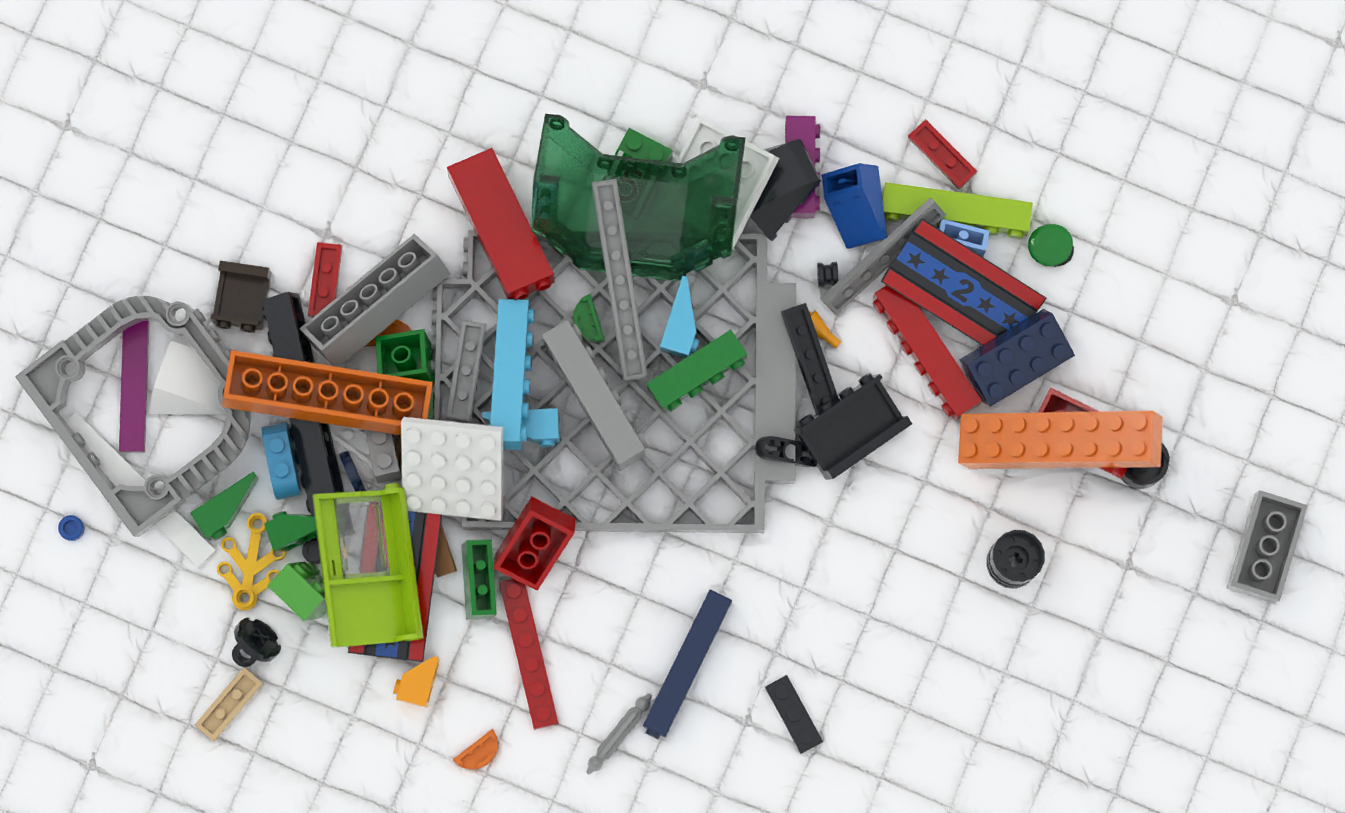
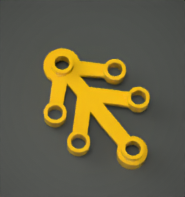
[217,513,287,611]

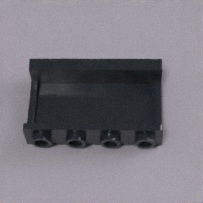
[794,373,912,480]

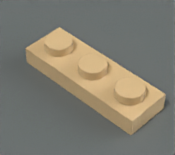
[194,667,264,742]

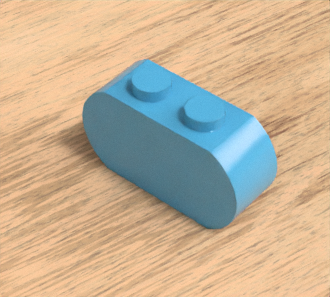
[261,422,302,500]

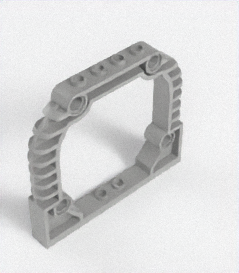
[15,296,251,537]

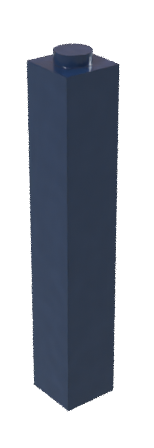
[643,589,732,740]

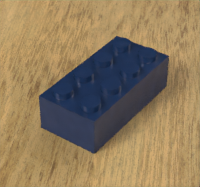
[959,309,1075,407]

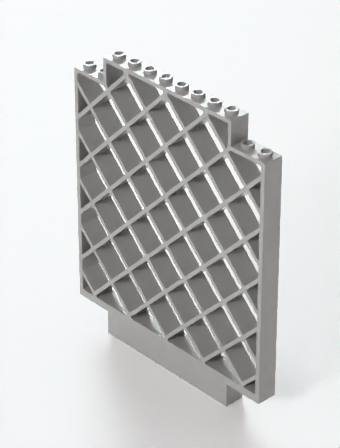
[431,230,796,533]

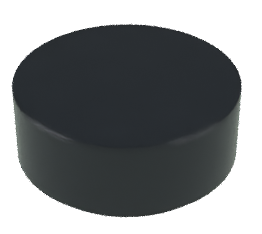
[302,538,321,564]

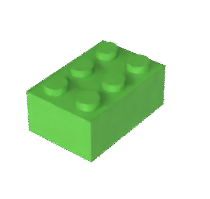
[267,562,327,621]

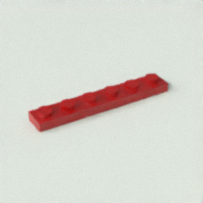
[499,579,559,730]

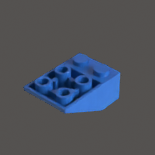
[821,163,887,249]

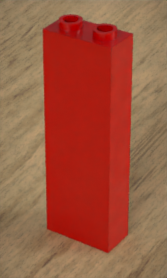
[447,148,555,300]

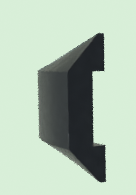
[750,139,821,241]

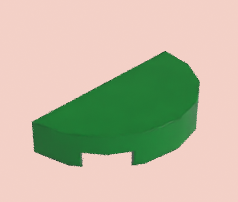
[573,293,605,343]

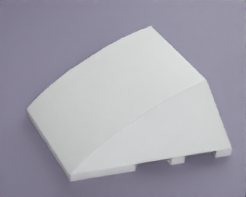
[149,334,227,415]

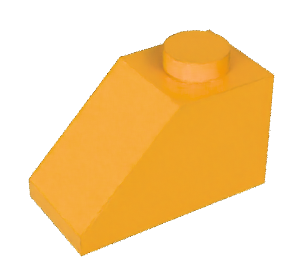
[393,656,440,708]

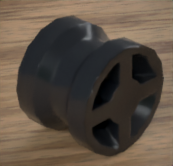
[817,262,839,287]

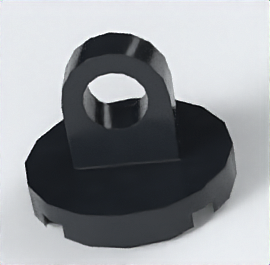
[232,618,281,667]

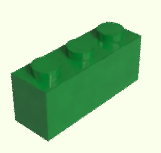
[461,539,497,620]

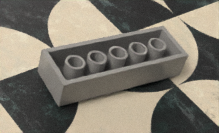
[299,233,451,367]
[542,320,647,471]

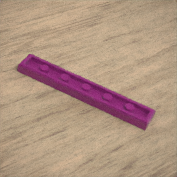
[119,320,149,453]

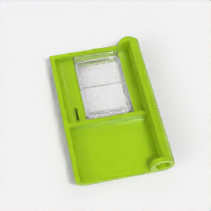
[313,483,424,648]

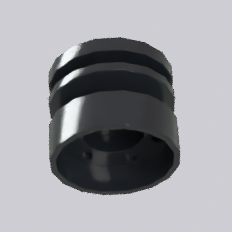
[986,530,1045,589]

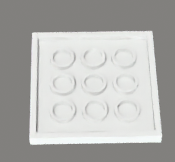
[654,117,779,247]
[401,417,503,521]

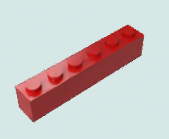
[872,285,982,421]

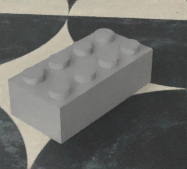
[1226,490,1308,604]

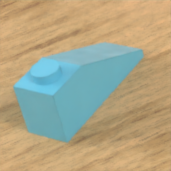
[660,275,699,358]
[482,408,561,447]

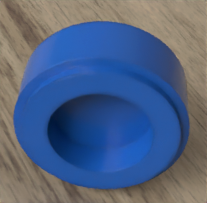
[58,515,85,541]

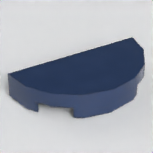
[339,451,366,492]

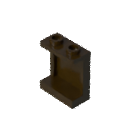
[210,261,272,333]

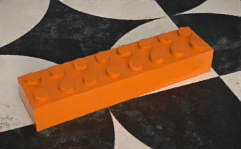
[222,350,433,435]
[958,411,1163,469]

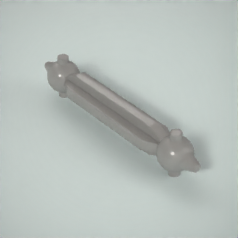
[586,693,652,775]

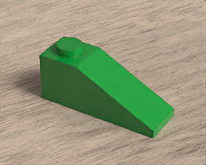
[190,471,259,541]
[264,511,345,552]

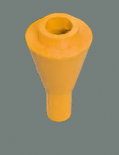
[809,310,841,349]

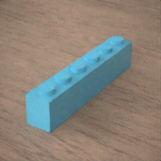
[490,299,535,450]

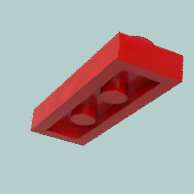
[908,119,977,190]
[308,242,343,317]

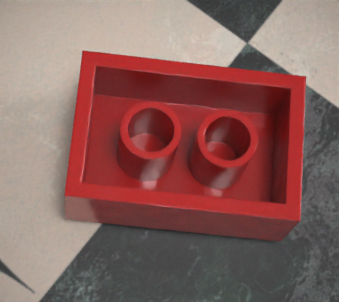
[493,496,576,591]

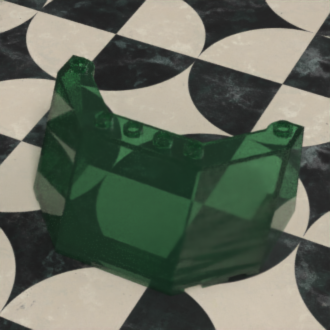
[531,113,746,281]

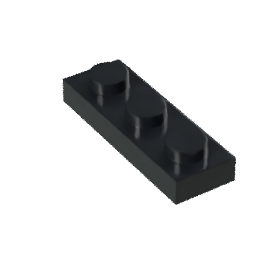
[765,675,823,754]

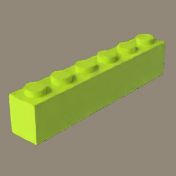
[882,182,1033,239]

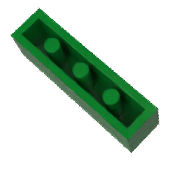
[646,330,747,412]

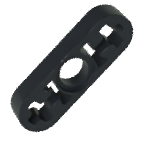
[755,436,816,468]

